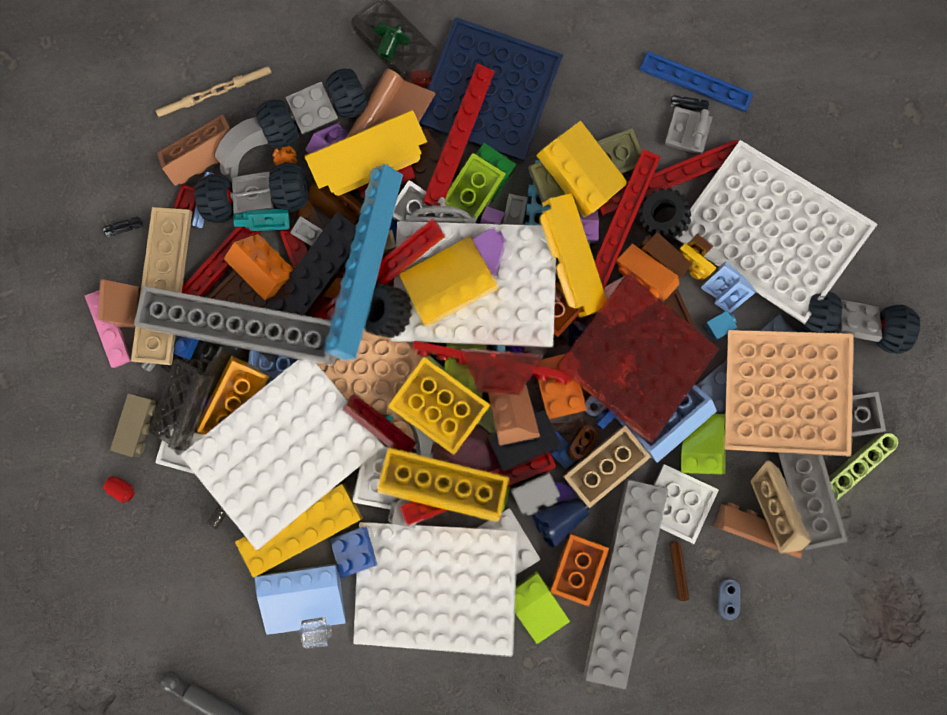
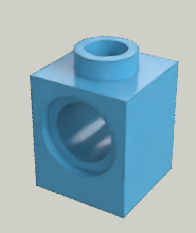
[703,311,737,341]

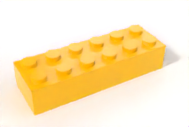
[377,448,509,522]
[235,483,363,578]

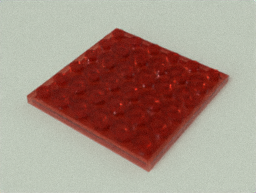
[557,273,719,443]

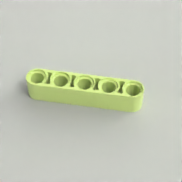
[829,433,898,501]

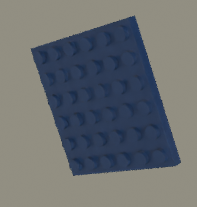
[419,17,563,162]

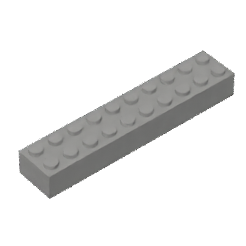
[134,286,336,366]
[583,479,668,690]

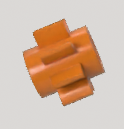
[272,146,297,166]

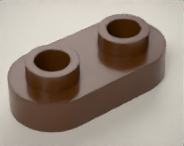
[567,425,598,461]

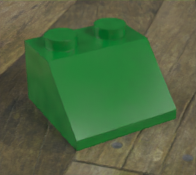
[476,143,516,201]

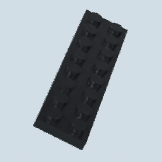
[260,212,356,362]

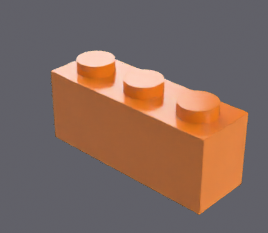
[617,244,679,301]

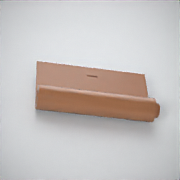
[347,69,435,137]

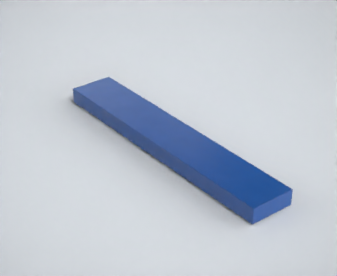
[639,51,754,112]

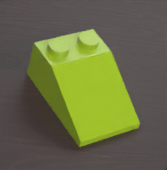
[444,153,506,224]
[681,414,726,474]
[515,571,570,644]

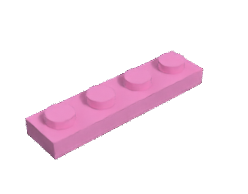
[85,290,131,368]

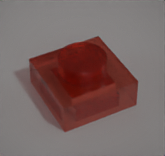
[410,69,431,87]

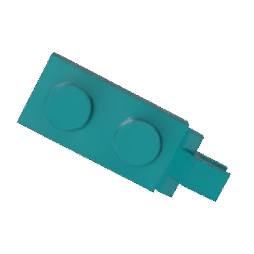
[233,209,290,231]

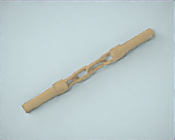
[156,66,272,117]

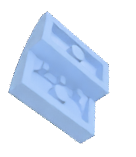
[700,261,756,313]

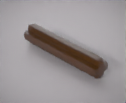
[669,541,689,601]

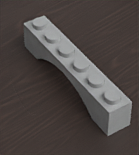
[388,422,436,528]

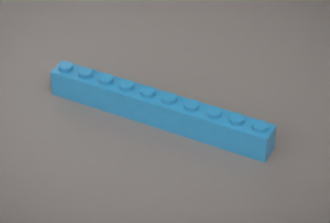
[324,164,403,361]

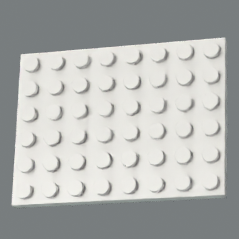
[675,140,877,324]
[391,222,556,347]
[180,359,384,550]
[353,522,518,656]

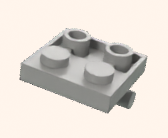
[664,107,712,155]

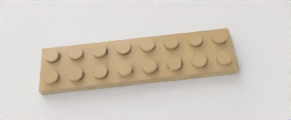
[131,207,192,365]

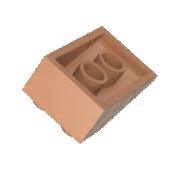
[98,280,141,328]

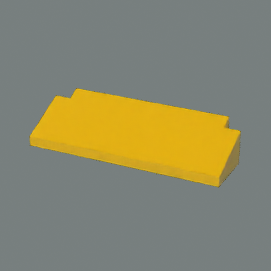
[305,109,427,196]
[540,193,609,317]

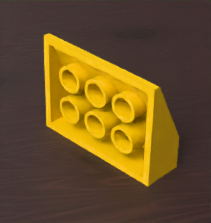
[536,120,628,218]
[399,236,499,328]
[388,357,490,455]

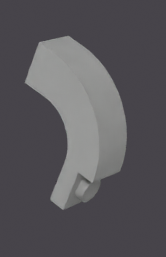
[215,117,268,182]

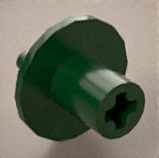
[374,22,410,60]

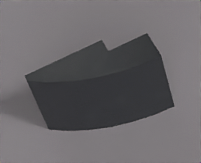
[487,410,562,473]

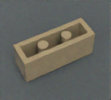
[110,393,157,457]

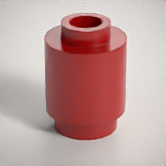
[103,476,135,503]

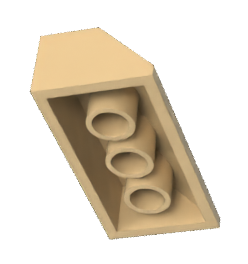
[562,426,651,508]
[750,461,811,553]

